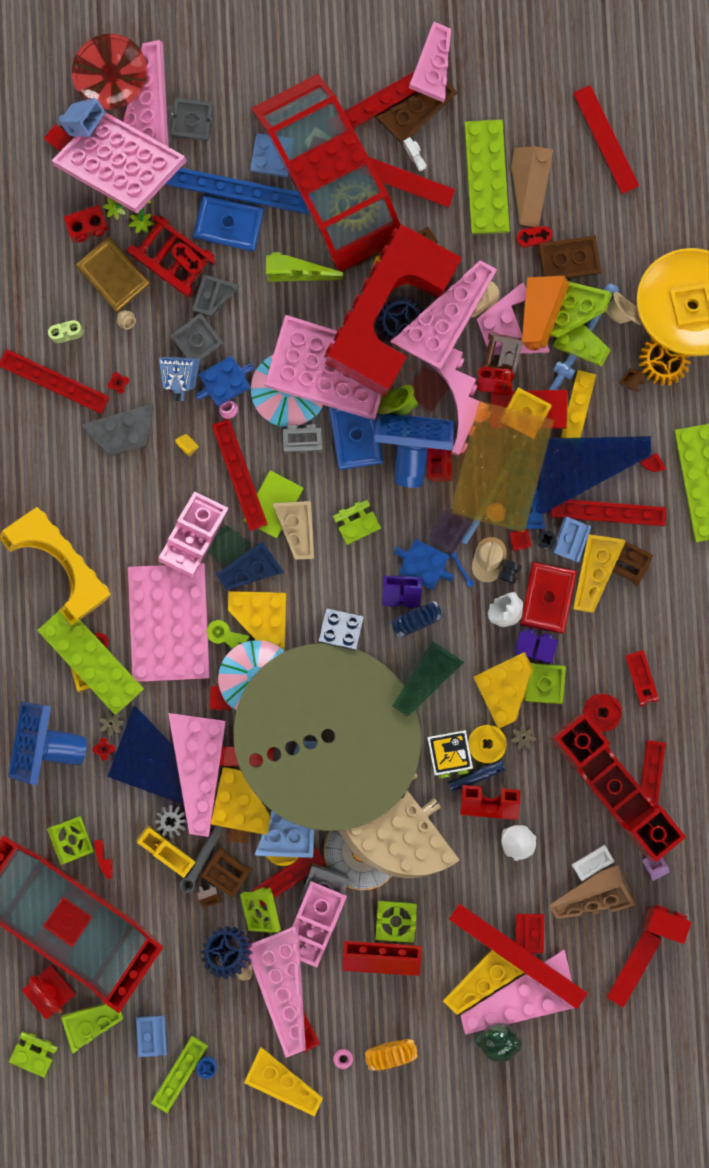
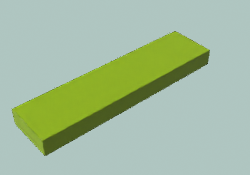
[151,1035,208,1113]

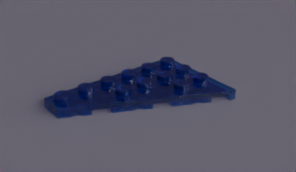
[537,436,652,514]
[107,706,217,815]

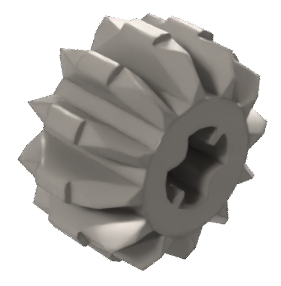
[155,805,187,838]

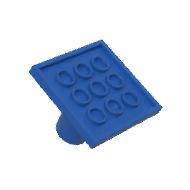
[374,413,454,488]
[8,701,87,785]

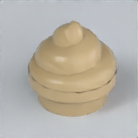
[117,310,136,330]
[236,962,253,981]

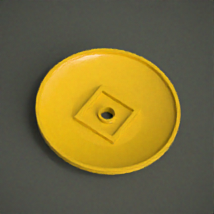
[636,248,709,356]

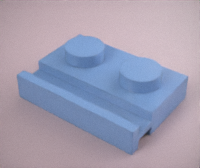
[552,517,591,562]
[136,1015,167,1057]

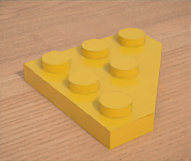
[228,591,286,651]
[473,652,533,728]
[211,767,272,835]

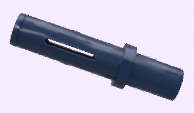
[448,760,506,793]

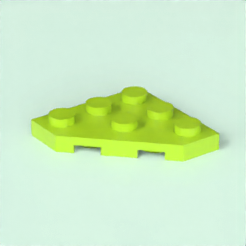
[550,282,612,338]

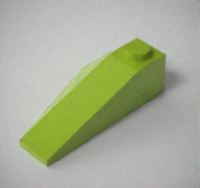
[266,252,343,282]

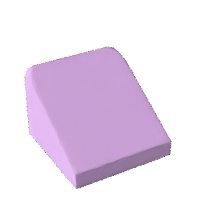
[642,857,670,881]

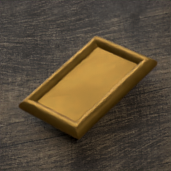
[75,236,151,313]

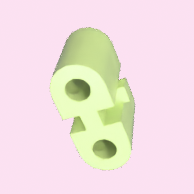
[48,320,84,343]

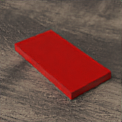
[490,390,568,429]

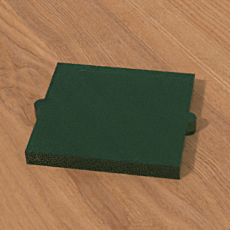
[207,524,250,566]

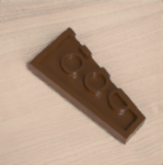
[377,82,457,145]

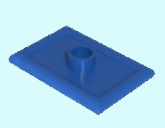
[192,195,265,252]
[328,407,384,470]

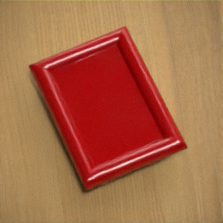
[520,561,577,634]

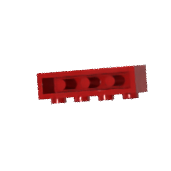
[342,941,422,976]

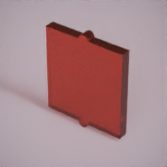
[412,367,449,412]

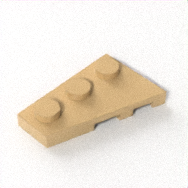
[272,501,314,560]

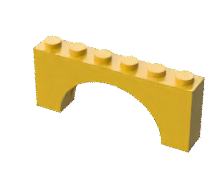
[0,507,111,626]

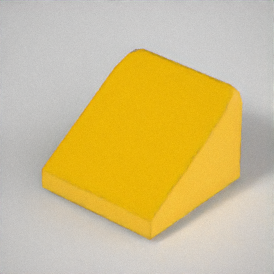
[175,434,199,457]

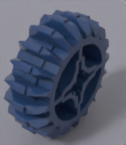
[376,295,424,345]
[391,602,443,638]
[201,926,253,979]

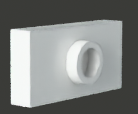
[571,845,615,881]

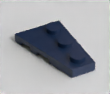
[216,541,284,590]

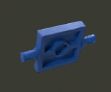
[195,356,255,407]
[393,539,455,590]

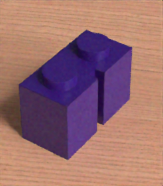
[382,576,422,608]
[514,629,558,664]

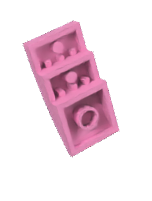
[158,492,228,578]
[292,881,347,967]

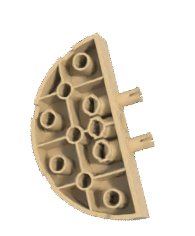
[339,772,459,878]

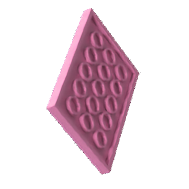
[52,113,186,213]
[264,315,394,420]
[128,563,210,682]

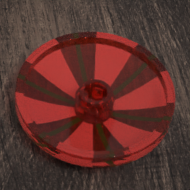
[72,34,148,110]

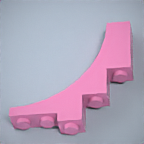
[429,348,491,457]

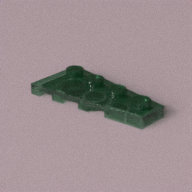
[392,641,464,716]

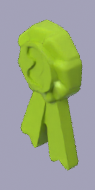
[206,620,249,649]

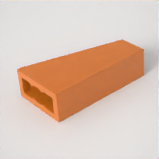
[522,276,569,351]

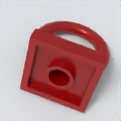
[21,964,77,1020]

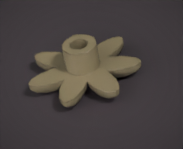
[99,712,124,737]
[511,725,536,749]

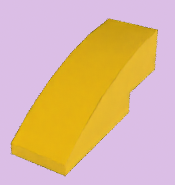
[136,825,195,878]

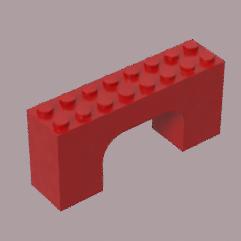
[324,224,462,397]
[549,713,686,862]

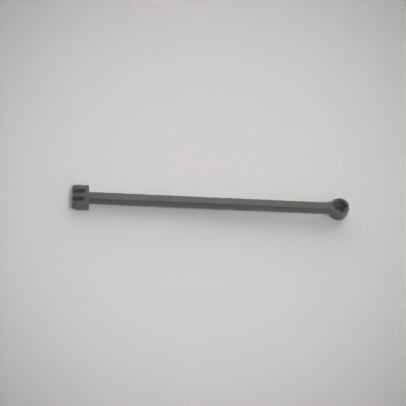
[180,766,257,893]

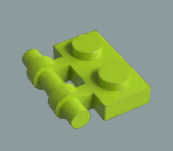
[333,500,381,545]
[9,1031,58,1078]

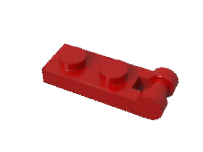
[625,650,659,707]

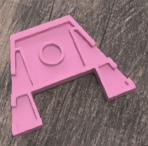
[476,283,550,355]

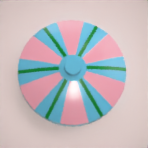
[251,355,324,428]
[218,640,285,711]

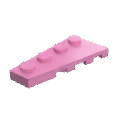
[408,22,451,102]

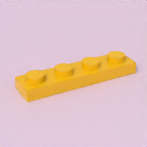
[559,370,596,449]

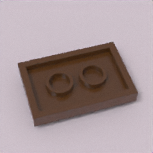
[539,235,601,279]

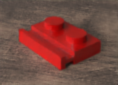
[515,913,544,954]

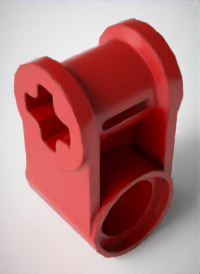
[477,367,514,394]

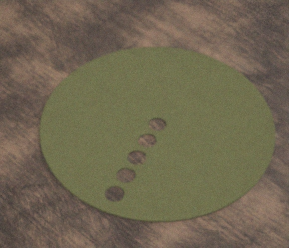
[233,643,421,831]

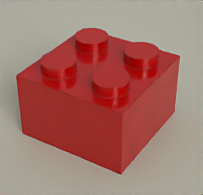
[642,904,692,944]

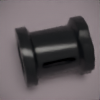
[537,531,556,550]

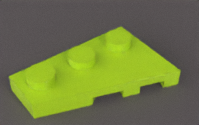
[553,324,611,367]
[61,1003,123,1054]

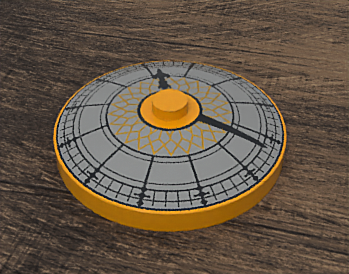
[324,831,392,890]

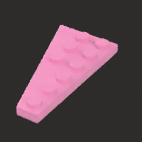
[123,40,168,147]
[390,260,497,370]
[168,713,226,837]
[248,925,306,1058]
[460,949,574,1035]

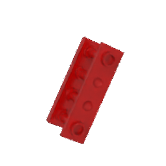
[127,214,216,299]

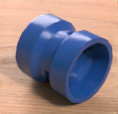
[197,1056,217,1079]

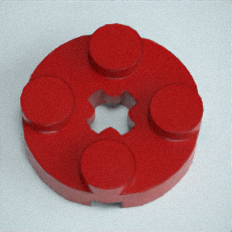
[583,694,622,732]

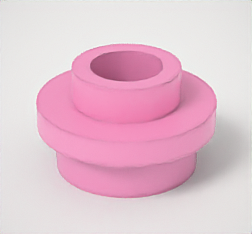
[219,400,238,419]
[333,1049,353,1069]

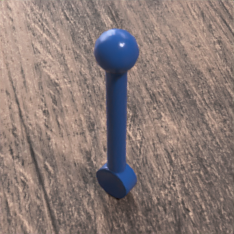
[450,551,474,587]

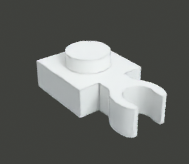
[403,137,426,172]

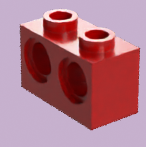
[64,205,109,243]
[427,448,452,482]

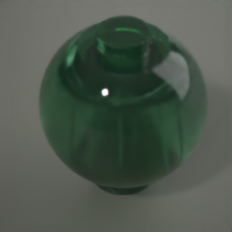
[476,1023,521,1063]

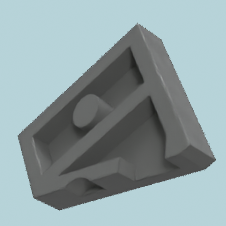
[192,274,239,317]

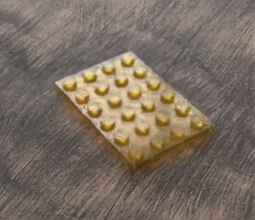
[450,401,554,533]

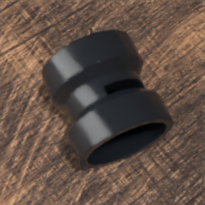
[497,559,522,584]

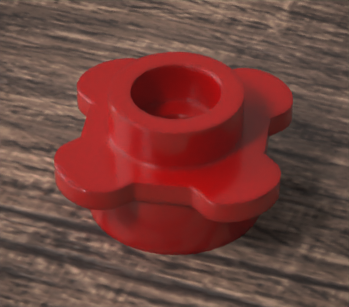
[107,372,129,394]
[92,738,116,761]

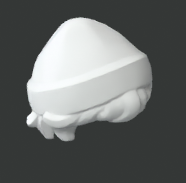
[488,592,523,627]
[501,825,536,861]

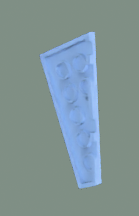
[255,741,317,858]

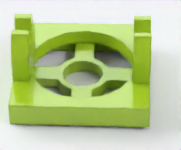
[47,816,94,865]
[240,888,281,933]
[375,900,417,943]

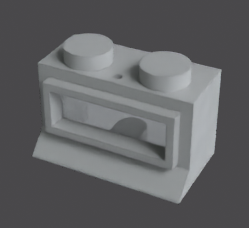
[283,424,322,454]

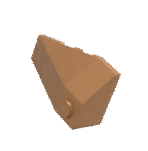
[511,146,553,228]
[549,865,635,919]

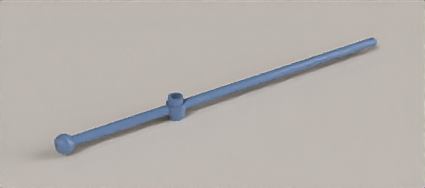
[461,283,619,544]

